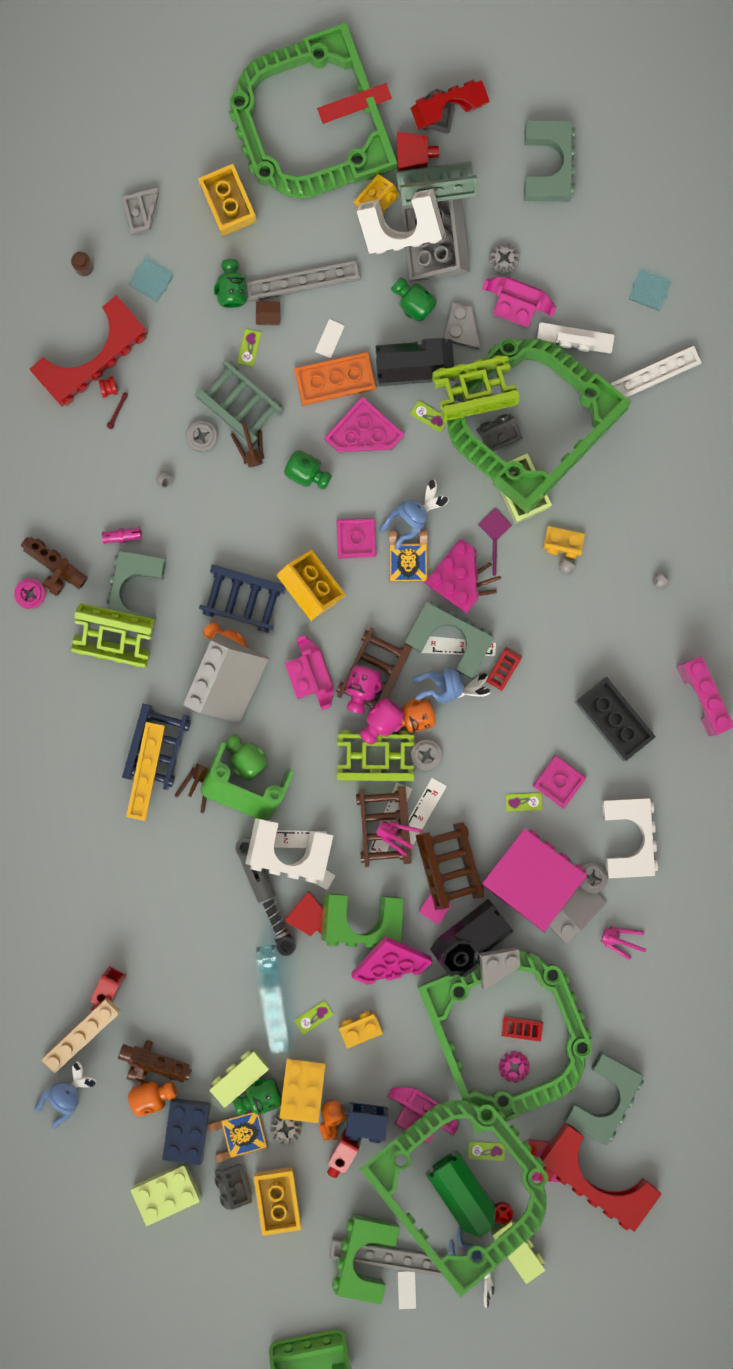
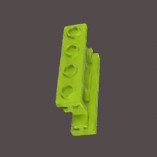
[432,355,520,421]
[71,603,155,668]
[337,730,414,781]

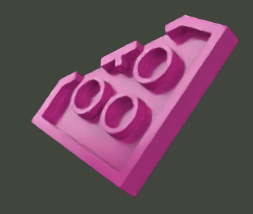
[324,396,405,452]
[425,538,479,614]
[351,936,433,985]

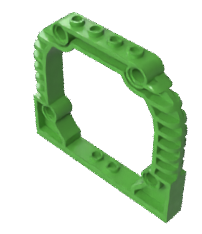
[229,23,398,199]
[447,338,631,514]
[417,951,592,1134]
[360,1100,548,1298]

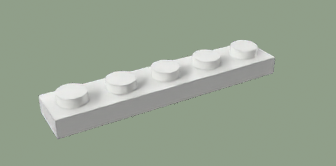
[610,346,702,398]

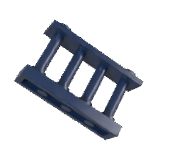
[199,564,286,633]
[122,703,191,790]

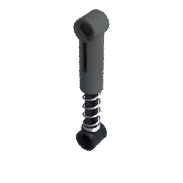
[235,838,296,956]

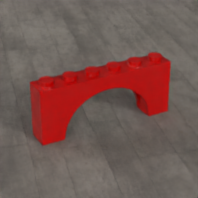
[29,295,148,407]
[539,1123,662,1232]

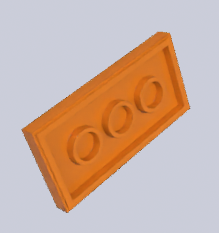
[294,352,376,406]

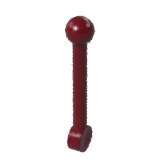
[107,392,128,429]

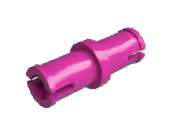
[102,527,142,544]

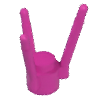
[377,821,423,856]
[601,926,646,960]

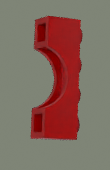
[410,79,490,130]

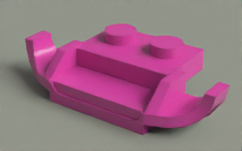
[482,277,556,328]
[284,635,334,710]
[387,1087,458,1144]

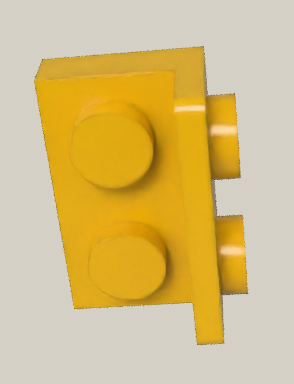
[354,174,399,214]
[543,526,585,559]
[338,1010,383,1049]

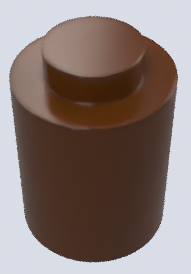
[71,252,93,276]

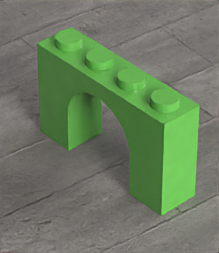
[321,893,404,947]
[332,1214,400,1304]

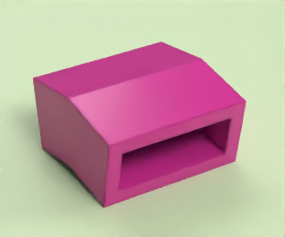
[419,894,452,925]

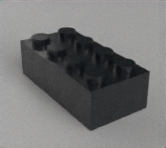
[575,677,656,761]

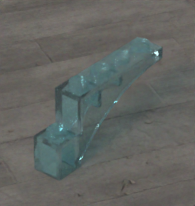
[256,945,290,1054]

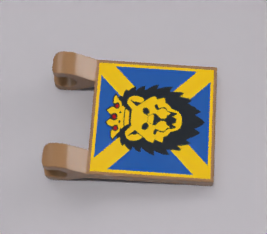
[389,530,428,582]
[208,1112,268,1162]

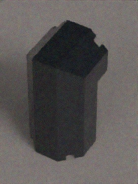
[375,338,455,386]
[430,899,514,977]

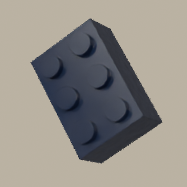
[162,1098,211,1165]
[346,1102,388,1143]

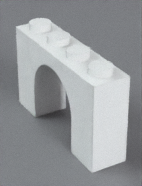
[357,189,445,254]
[602,798,658,878]
[245,818,333,883]

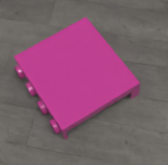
[482,829,587,933]

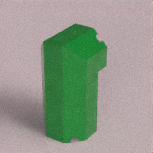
[426,1151,496,1237]

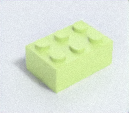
[500,453,552,524]
[131,1163,202,1226]

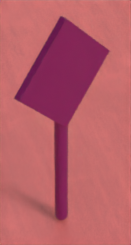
[478,508,512,576]

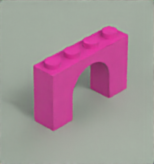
[677,656,733,736]

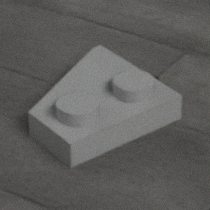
[122,188,158,235]
[444,303,480,349]
[480,946,520,990]

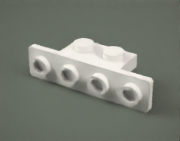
[537,322,614,354]

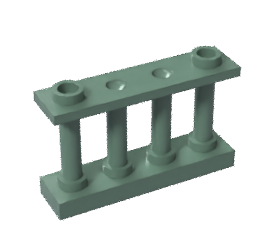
[396,161,479,206]
[195,360,283,447]

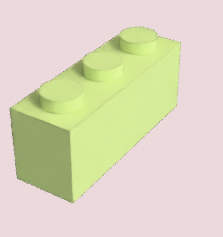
[209,1049,270,1108]
[491,1220,545,1284]

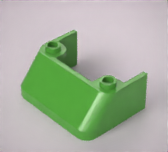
[201,741,294,820]
[269,1329,352,1369]

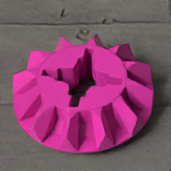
[14,578,46,609]
[499,1051,530,1083]

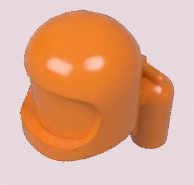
[319,1100,347,1141]

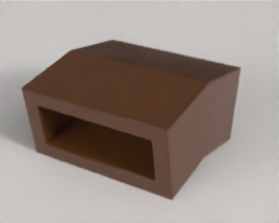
[256,301,280,325]

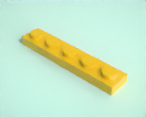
[126,722,166,821]

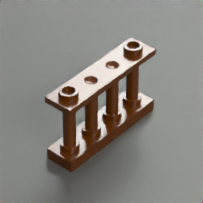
[335,627,412,709]
[356,786,412,867]
[415,822,484,910]

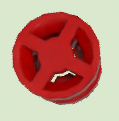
[98,376,118,398]
[495,1201,513,1224]

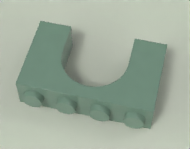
[524,120,575,202]
[107,551,166,636]
[404,601,494,679]
[564,1051,644,1145]

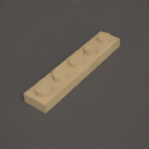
[41,998,121,1073]

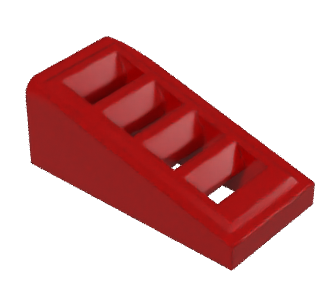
[486,647,522,691]
[502,1017,543,1042]

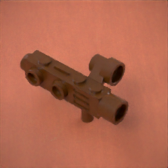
[21,537,88,596]
[118,1040,192,1083]

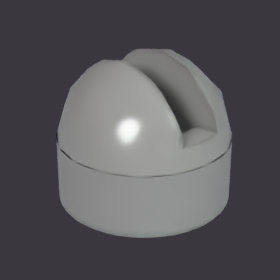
[156,471,173,488]
[559,558,576,574]
[653,572,670,589]

